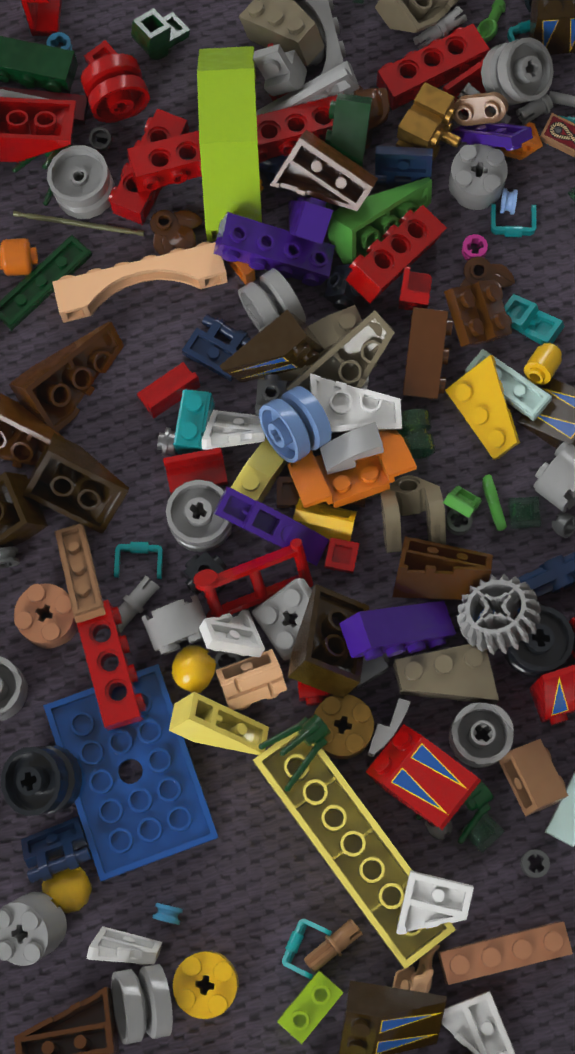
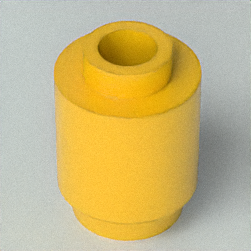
[524,343,562,385]

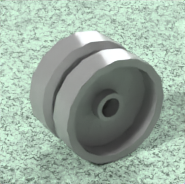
[481,37,554,106]
[47,145,115,219]
[238,268,306,332]
[166,480,233,552]
[111,964,173,1045]

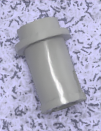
[516,94,553,125]

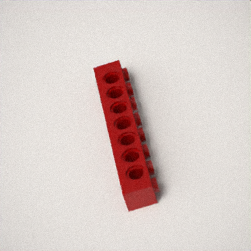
[127,93,344,193]

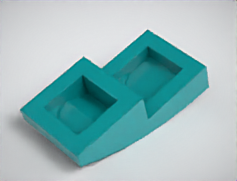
[504,294,565,345]

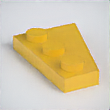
[445,355,520,460]

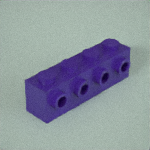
[213,212,335,286]
[339,601,456,660]

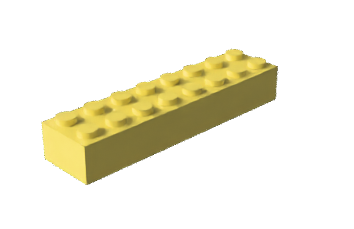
[253,731,456,969]

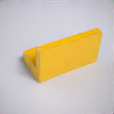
[293,499,357,541]

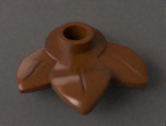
[150,210,203,255]
[459,257,515,289]

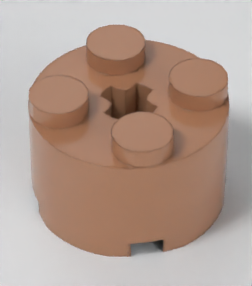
[14,583,78,649]

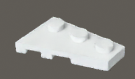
[310,373,402,433]

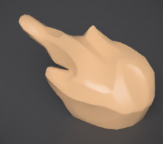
[392,944,440,993]

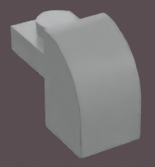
[253,44,307,96]

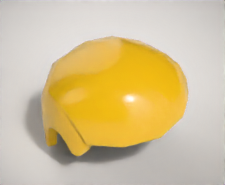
[172,645,216,693]
[41,867,92,913]

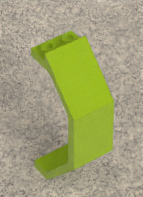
[197,46,262,242]

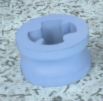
[500,188,518,215]

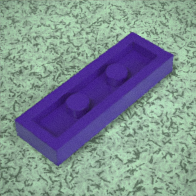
[452,123,533,151]

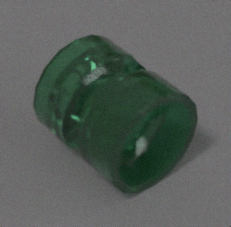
[397,409,436,459]

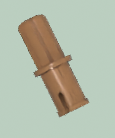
[304,918,363,972]

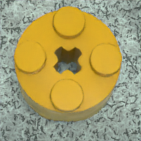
[173,951,239,1019]

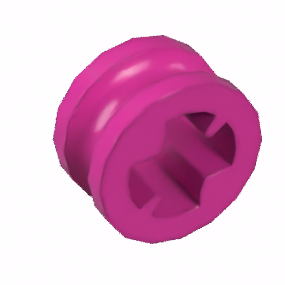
[462,234,488,261]

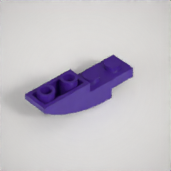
[213,487,329,566]

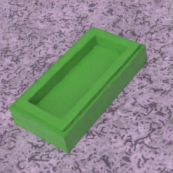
[443,486,482,518]

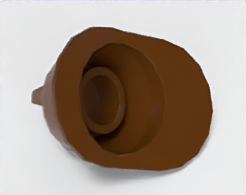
[354,84,390,149]

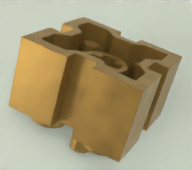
[396,82,461,161]

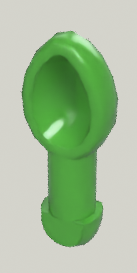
[477,0,506,43]
[482,474,507,531]

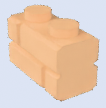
[215,649,287,710]

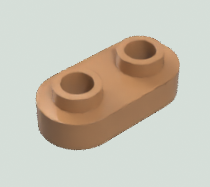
[453,92,508,126]

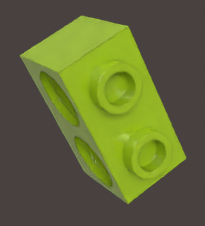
[277,970,344,1044]

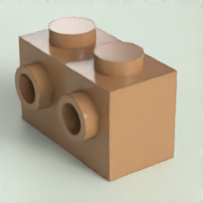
[499,739,569,817]

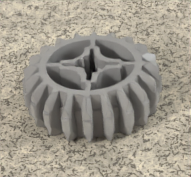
[457,574,541,655]

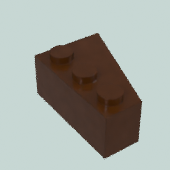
[270,130,378,211]
[402,307,453,399]
[392,536,493,600]
[14,986,120,1054]

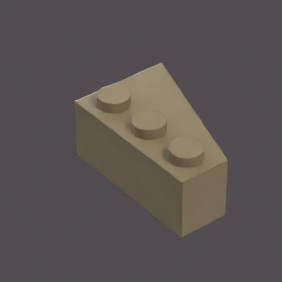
[239,0,325,66]
[393,644,499,705]

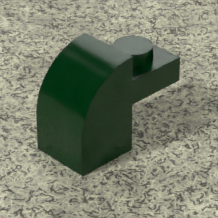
[131,8,190,60]

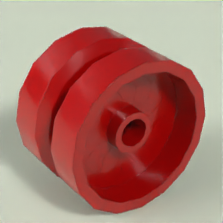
[80,53,150,123]

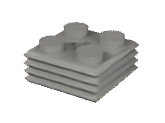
[252,578,312,660]

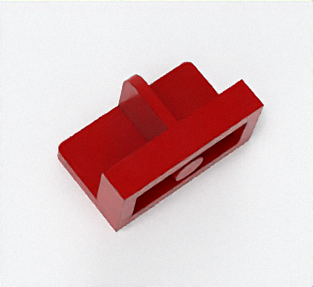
[399,266,432,311]

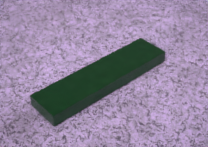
[0,235,92,331]

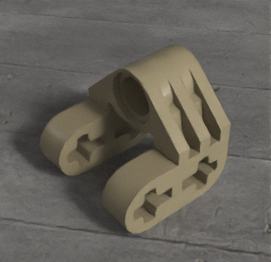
[380,475,446,553]

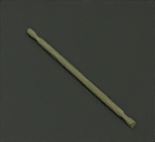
[13,211,144,236]

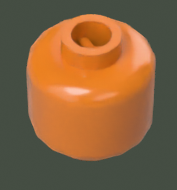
[0,238,38,276]

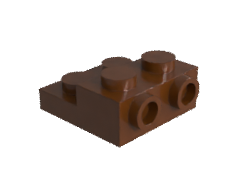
[444,279,512,347]

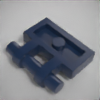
[375,146,433,189]
[182,314,251,382]
[21,816,91,883]

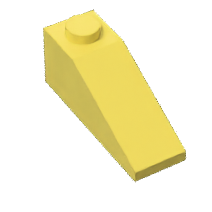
[231,438,287,503]
[169,692,269,755]

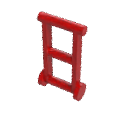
[193,538,313,618]

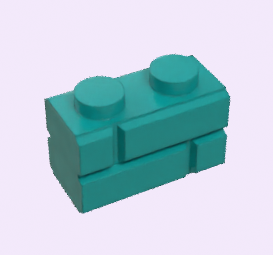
[173,389,215,455]

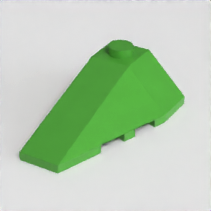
[328,177,432,264]

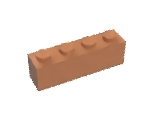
[437,921,573,985]

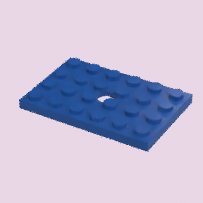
[43,664,219,882]

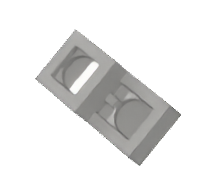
[320,422,384,475]
[367,698,410,757]

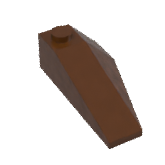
[9,321,124,432]
[0,393,64,468]

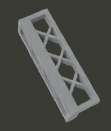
[256,61,360,139]

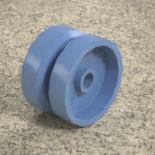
[259,386,332,463]

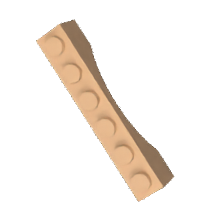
[52,242,228,323]

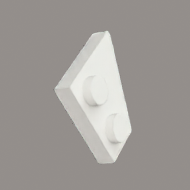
[202,410,266,450]
[199,610,265,658]
[396,870,474,935]
[86,926,162,965]
[442,990,515,1054]

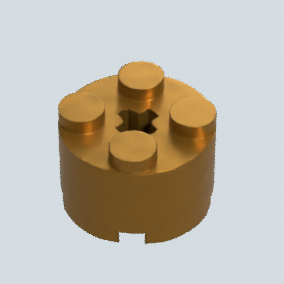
[314,694,374,759]

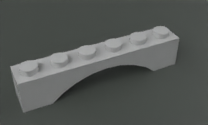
[294,0,354,95]

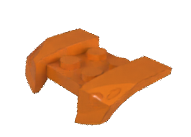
[287,430,417,509]

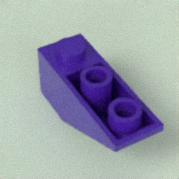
[288,197,333,244]

